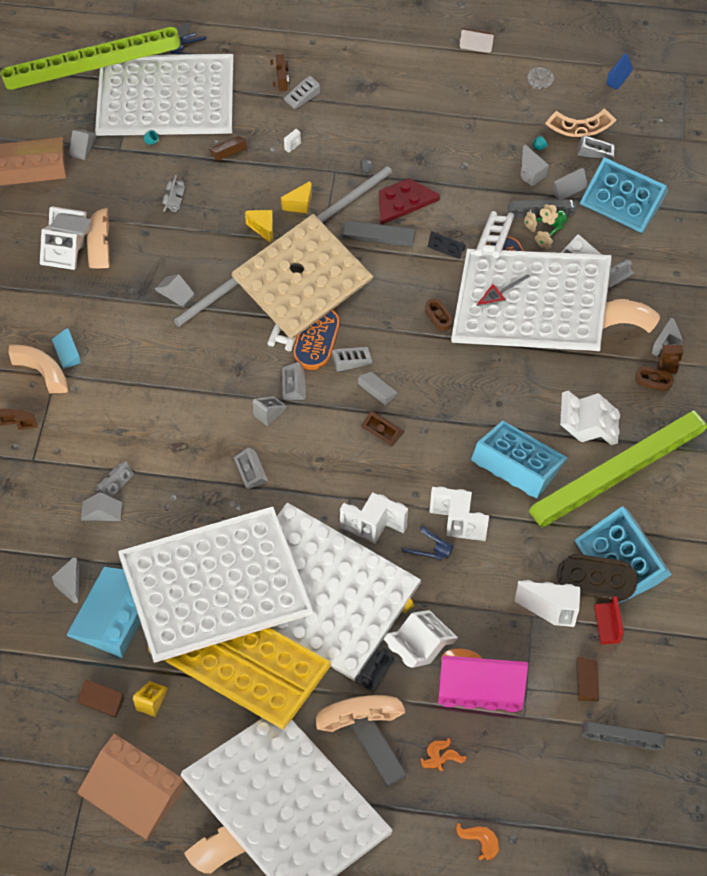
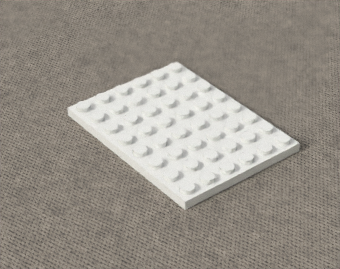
[95,54,233,136]
[451,249,612,351]
[269,503,421,681]
[118,507,313,663]
[181,718,393,876]

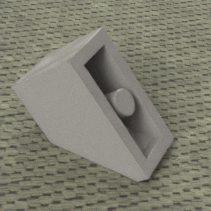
[520,145,549,186]

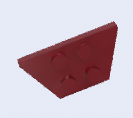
[379,178,440,225]

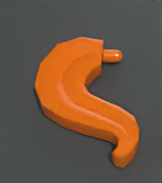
[456,823,499,861]

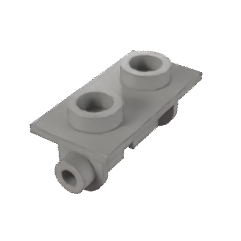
[162,175,185,212]
[608,259,634,289]
[95,461,134,497]

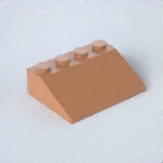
[0,137,66,186]
[77,734,186,840]

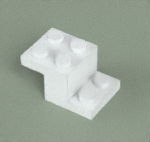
[40,206,86,270]
[560,390,620,445]
[430,487,489,541]
[340,492,408,544]
[384,610,458,668]

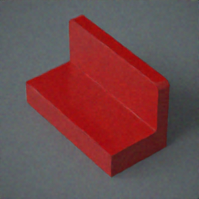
[594,596,624,645]

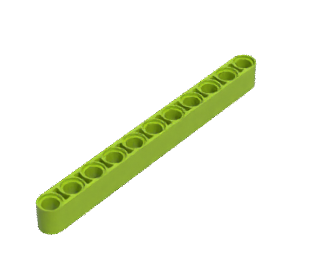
[0,27,181,90]
[529,411,707,528]

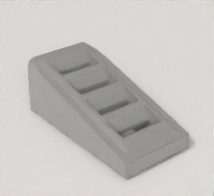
[284,76,320,109]
[577,135,614,159]
[332,347,373,372]

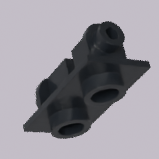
[427,231,466,259]
[356,648,394,692]

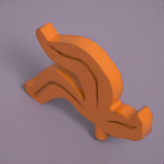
[420,738,466,771]

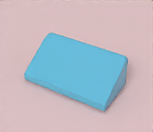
[52,328,81,369]

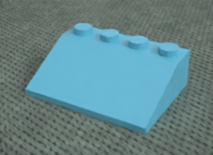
[579,157,668,233]
[471,420,568,498]
[574,506,672,604]
[67,567,141,658]

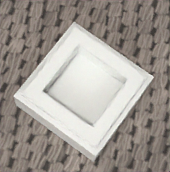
[284,129,301,152]

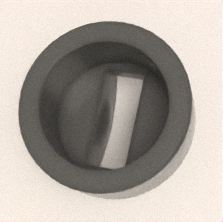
[360,159,373,174]

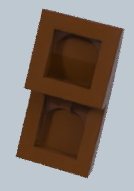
[0,409,38,430]

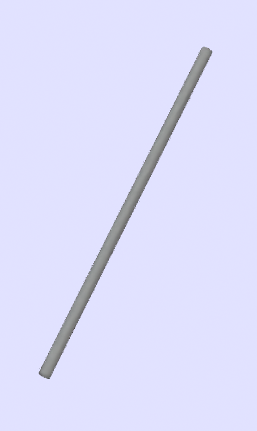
[174,166,392,327]

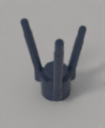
[170,32,207,55]
[402,526,454,561]

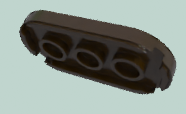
[557,554,638,601]

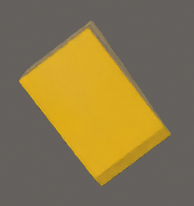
[281,181,312,214]
[245,210,273,243]
[133,681,168,717]

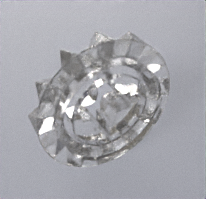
[527,67,554,89]

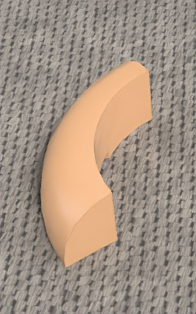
[544,109,616,137]
[87,208,110,268]
[603,299,660,333]
[8,345,68,394]
[316,695,405,732]
[184,826,246,873]

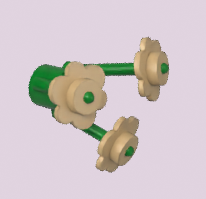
[525,204,567,249]

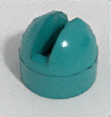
[144,130,159,145]
[533,136,548,151]

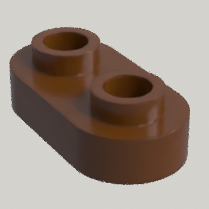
[425,299,453,331]
[635,367,674,391]

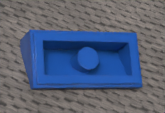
[607,53,633,89]

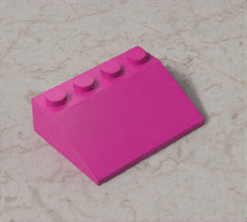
[438,656,528,712]

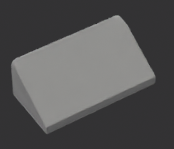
[553,168,588,200]
[50,213,91,236]
[282,362,306,400]
[358,372,398,406]
[233,447,268,489]

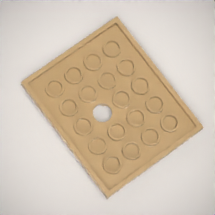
[231,214,373,340]

